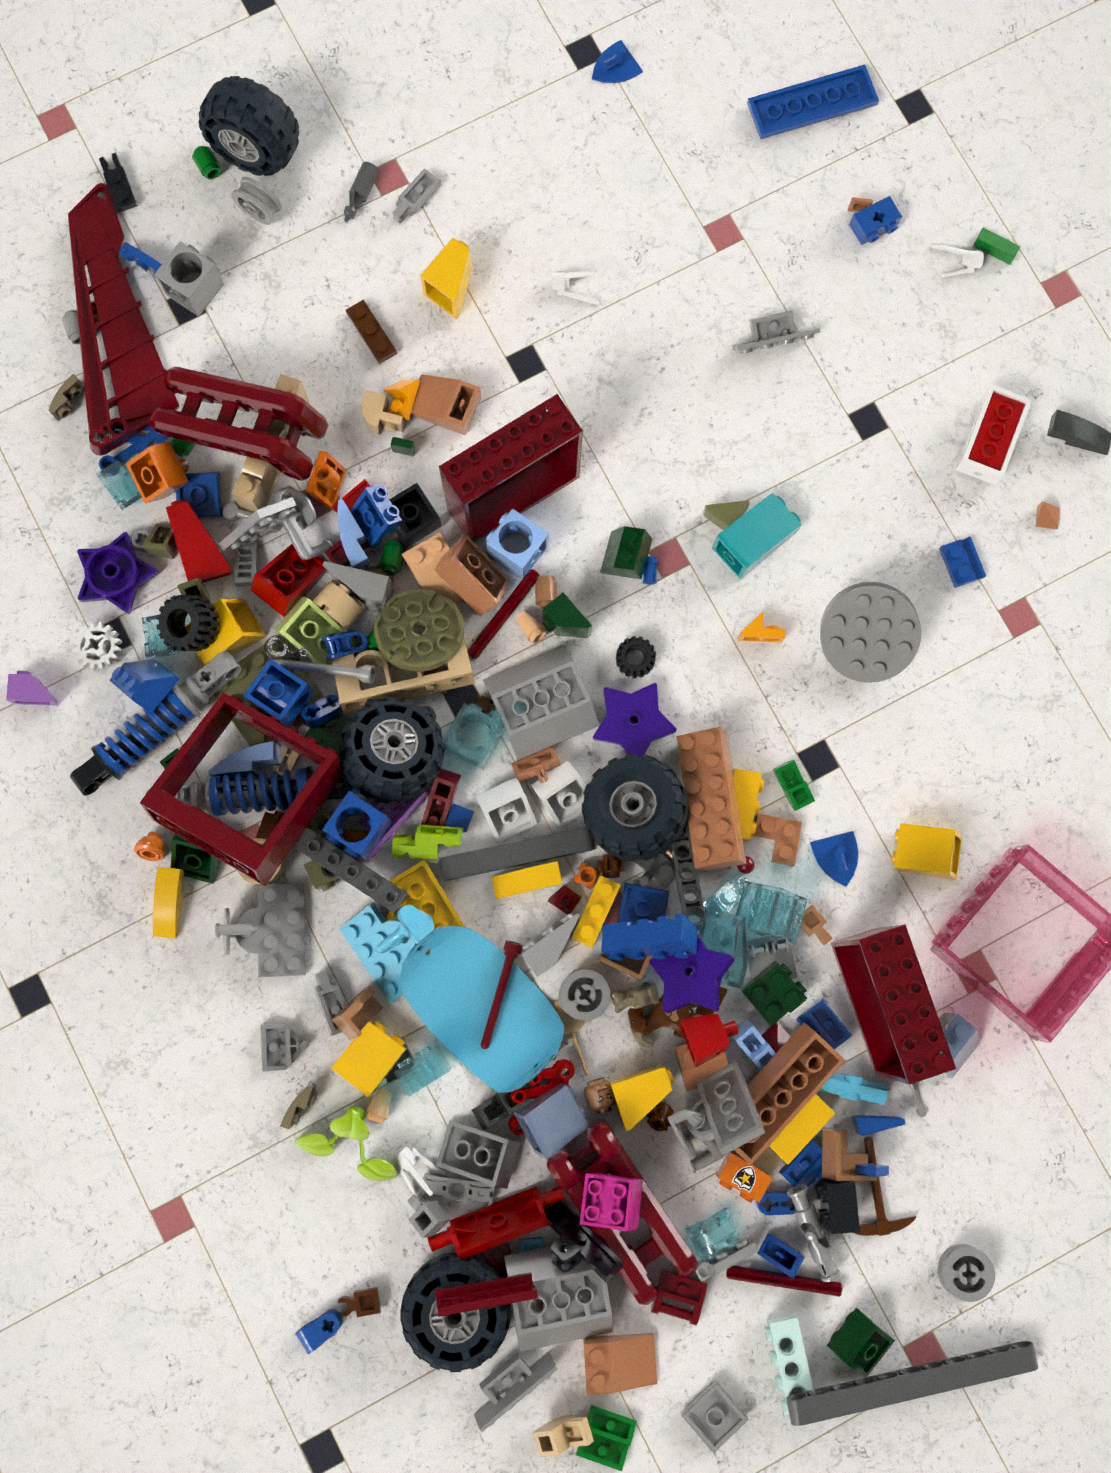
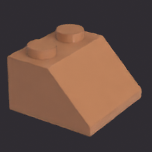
[673,1043,728,1092]

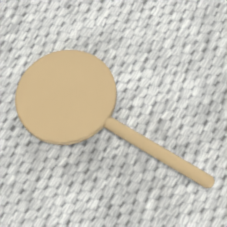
[552,997,589,1076]

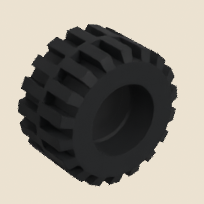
[157,595,220,652]

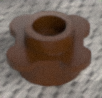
[474,696,496,715]

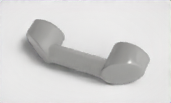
[222,502,282,533]

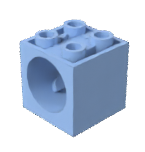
[486,509,549,579]

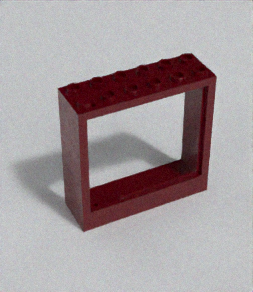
[439,394,583,543]
[140,692,344,886]
[831,924,956,1085]

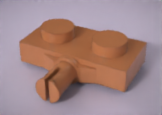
[511,746,561,783]

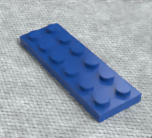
[747,64,879,140]

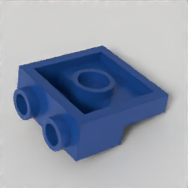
[350,484,402,548]

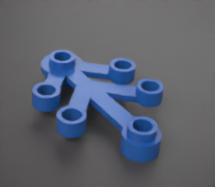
[99,426,169,475]

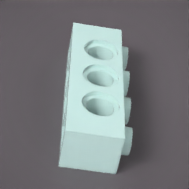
[764,1312,813,1419]

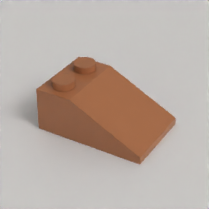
[583,1333,657,1395]

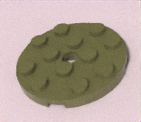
[374,589,464,672]

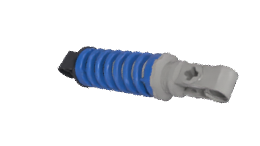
[70,651,242,796]
[145,766,351,817]

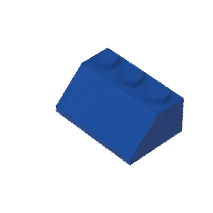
[109,659,180,714]

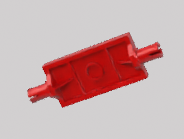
[427,1185,566,1260]

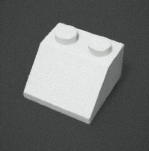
[531,761,586,828]
[476,777,537,843]

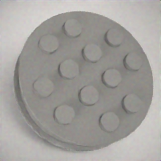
[820,582,921,683]

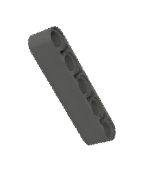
[671,822,705,931]

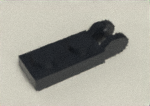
[99,152,138,213]

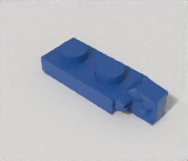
[119,242,162,278]

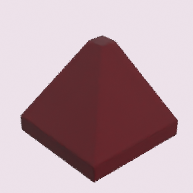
[547,885,582,915]
[761,1021,791,1053]

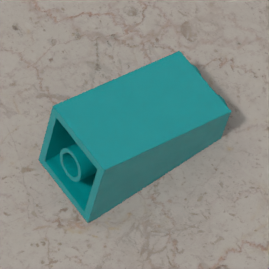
[712,492,802,580]

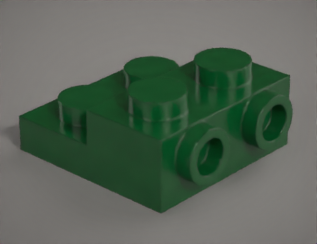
[304,714,348,759]
[741,961,808,1026]

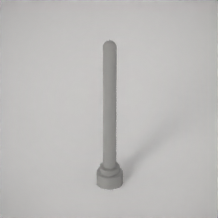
[273,659,376,684]

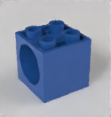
[244,659,315,727]
[322,791,392,861]

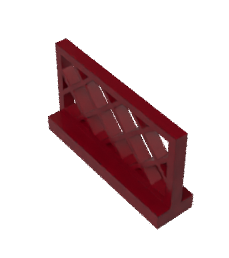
[435,1272,538,1317]

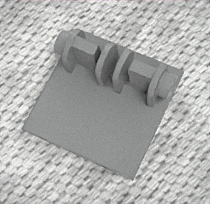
[744,933,798,980]

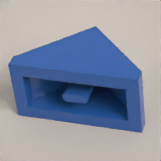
[757,1233,805,1278]

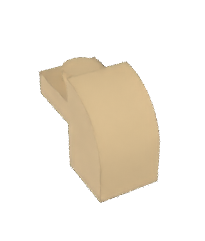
[362,390,405,435]
[533,1415,594,1457]

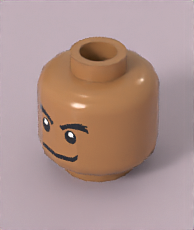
[584,1077,616,1114]

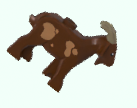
[627,987,728,1048]

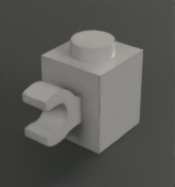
[407,1193,450,1238]

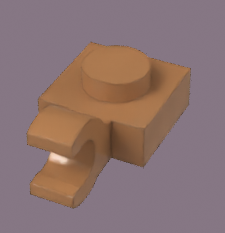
[794,905,833,945]

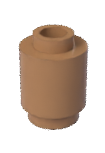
[535,575,557,609]

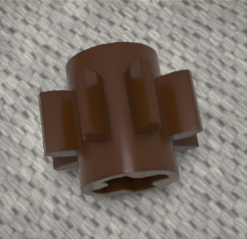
[597,854,625,878]
[646,1102,674,1131]

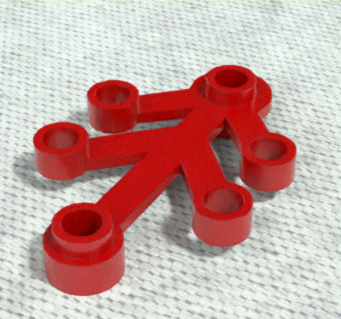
[508,1059,575,1136]

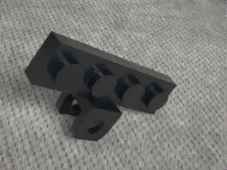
[545,1200,623,1283]

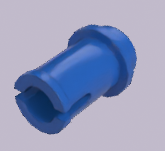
[643,556,659,585]

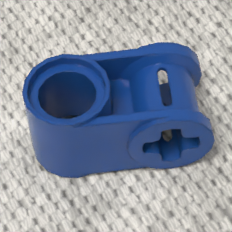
[321,630,367,659]
[295,1309,343,1354]

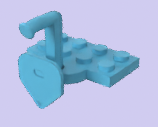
[339,903,434,1004]

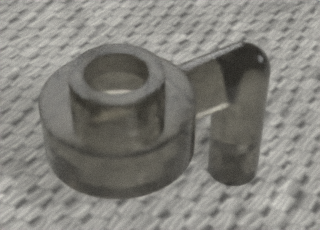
[264,635,308,661]

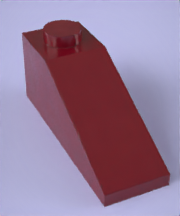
[421,768,461,826]

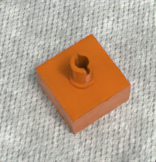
[126,442,189,504]

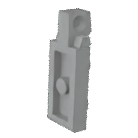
[393,169,441,223]
[314,970,346,1036]
[696,1239,758,1282]

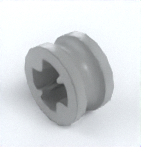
[132,530,149,552]

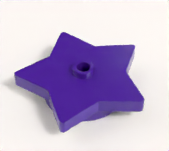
[77,532,159,614]
[593,683,677,756]
[649,933,735,1013]

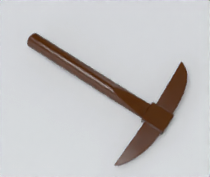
[855,1137,916,1236]

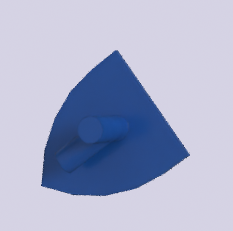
[592,40,643,83]
[810,831,858,887]

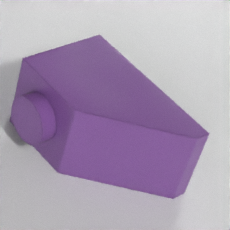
[6,671,58,706]

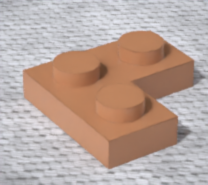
[755,813,802,867]

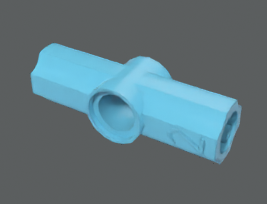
[819,1073,888,1105]

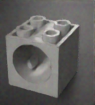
[154,241,224,317]

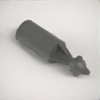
[344,161,380,222]

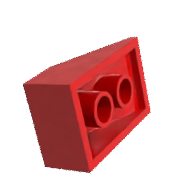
[250,544,327,617]

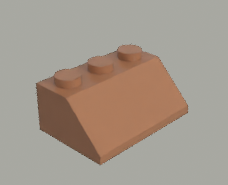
[434,533,510,616]

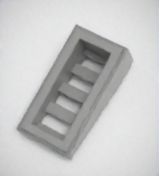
[234,543,258,587]

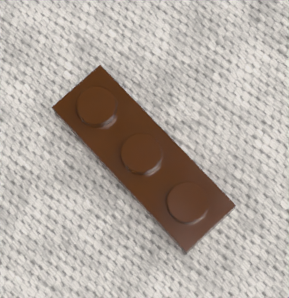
[345,299,397,364]

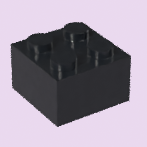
[389,483,442,548]
[815,1178,860,1234]

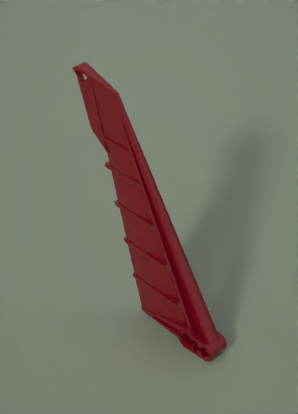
[68,183,180,456]

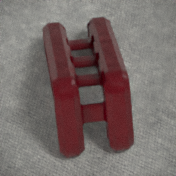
[149,366,329,481]
[546,1119,698,1305]

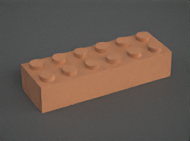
[676,727,746,872]
[734,1023,845,1165]

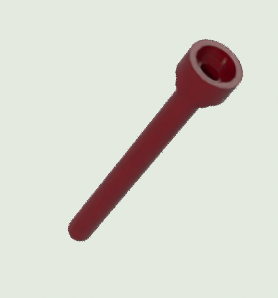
[481,940,523,1049]

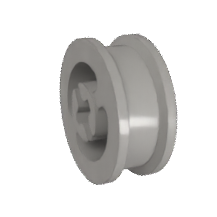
[231,177,282,225]
[559,969,611,1021]
[938,1244,995,1302]

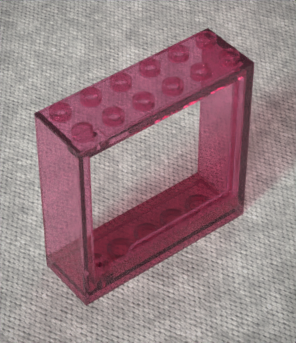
[930,844,1111,1043]

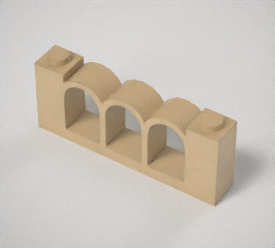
[232,374,309,512]
[332,638,475,715]

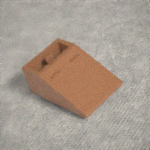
[411,374,481,436]

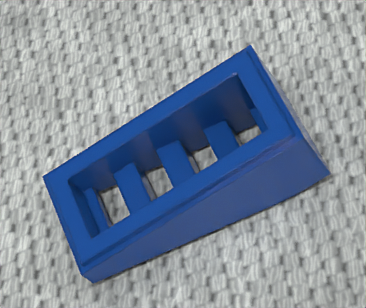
[852,1115,906,1136]

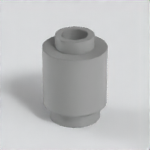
[62,310,80,345]

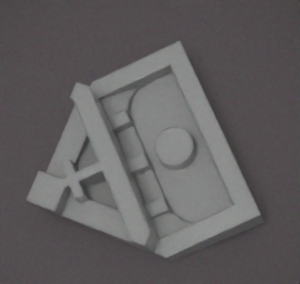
[260,1023,309,1072]

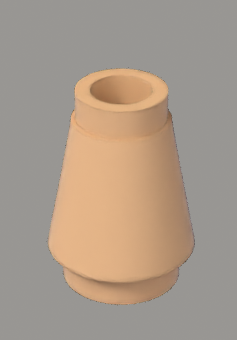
[516,611,547,644]
[365,1087,392,1125]

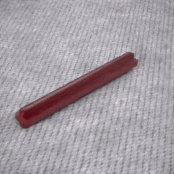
[467,569,540,660]
[726,1265,843,1297]

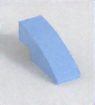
[337,499,370,570]
[209,741,281,780]
[731,1020,776,1072]

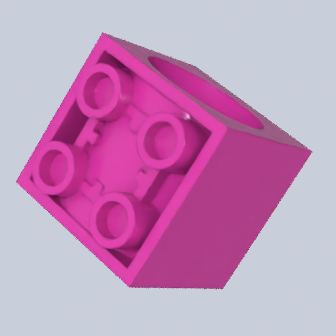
[580,1173,643,1231]

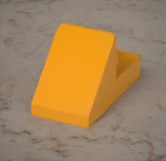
[383,379,420,421]
[738,612,785,643]

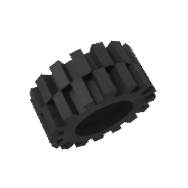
[616,636,656,678]

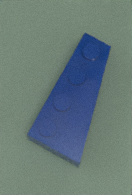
[601,913,698,961]

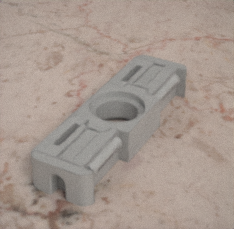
[420,1174,494,1205]

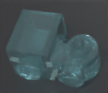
[703,876,750,922]

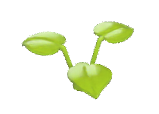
[295,1106,399,1181]

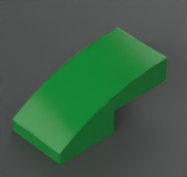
[772,760,815,811]

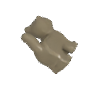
[611,982,659,1013]

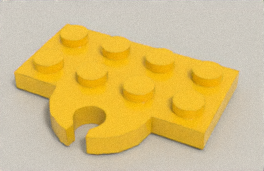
[386,859,465,955]

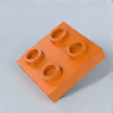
[306,451,347,510]

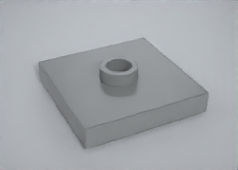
[681,1380,749,1453]

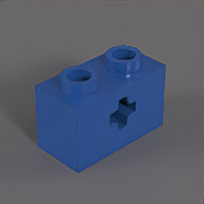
[849,196,903,245]

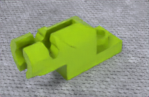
[392,824,463,860]

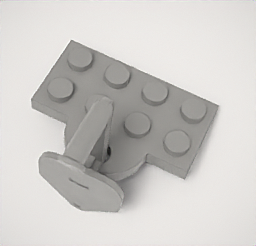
[219,486,333,560]
[215,884,305,977]
[667,1061,765,1173]

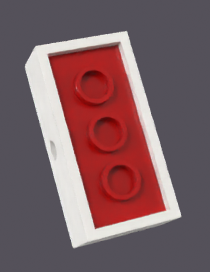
[955,384,1032,486]

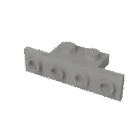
[732,310,820,354]
[474,1352,558,1432]

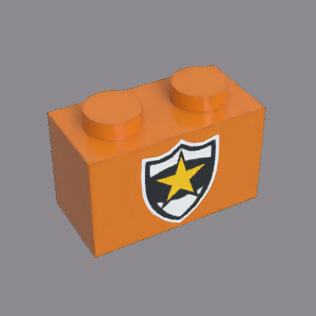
[716,1152,773,1203]

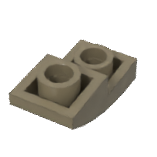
[48,374,84,421]
[280,1084,318,1129]

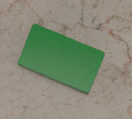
[973,228,1020,265]

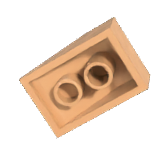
[402,532,464,605]

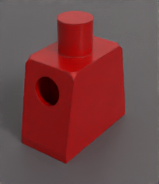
[679,1014,739,1068]

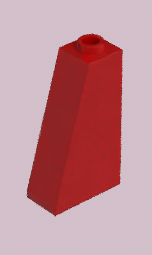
[166,500,234,583]

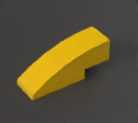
[491,861,562,899]
[153,867,184,939]

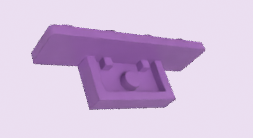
[358,791,428,860]

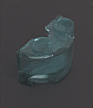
[96,460,142,510]
[142,614,180,659]
[686,1208,740,1260]

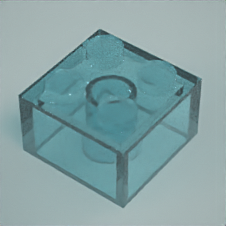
[394,1044,452,1097]

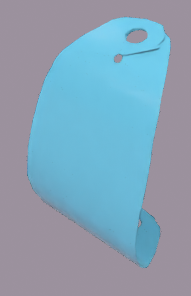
[400,926,564,1093]

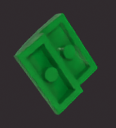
[575,1405,637,1471]

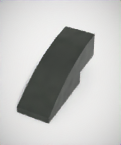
[1047,410,1111,455]
[471,1077,544,1130]

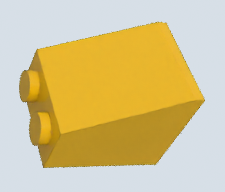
[420,238,472,319]
[185,599,266,666]
[892,823,962,881]
[331,1020,407,1097]
[610,1064,674,1131]

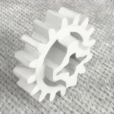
[72,622,122,671]

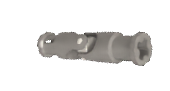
[787,1184,841,1282]

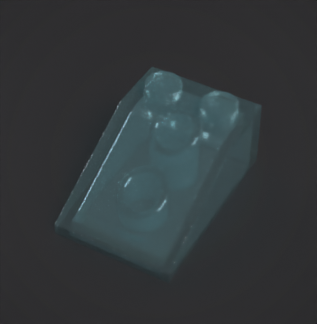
[690,909,747,989]

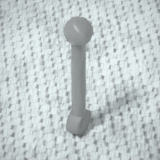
[910,1083,927,1117]

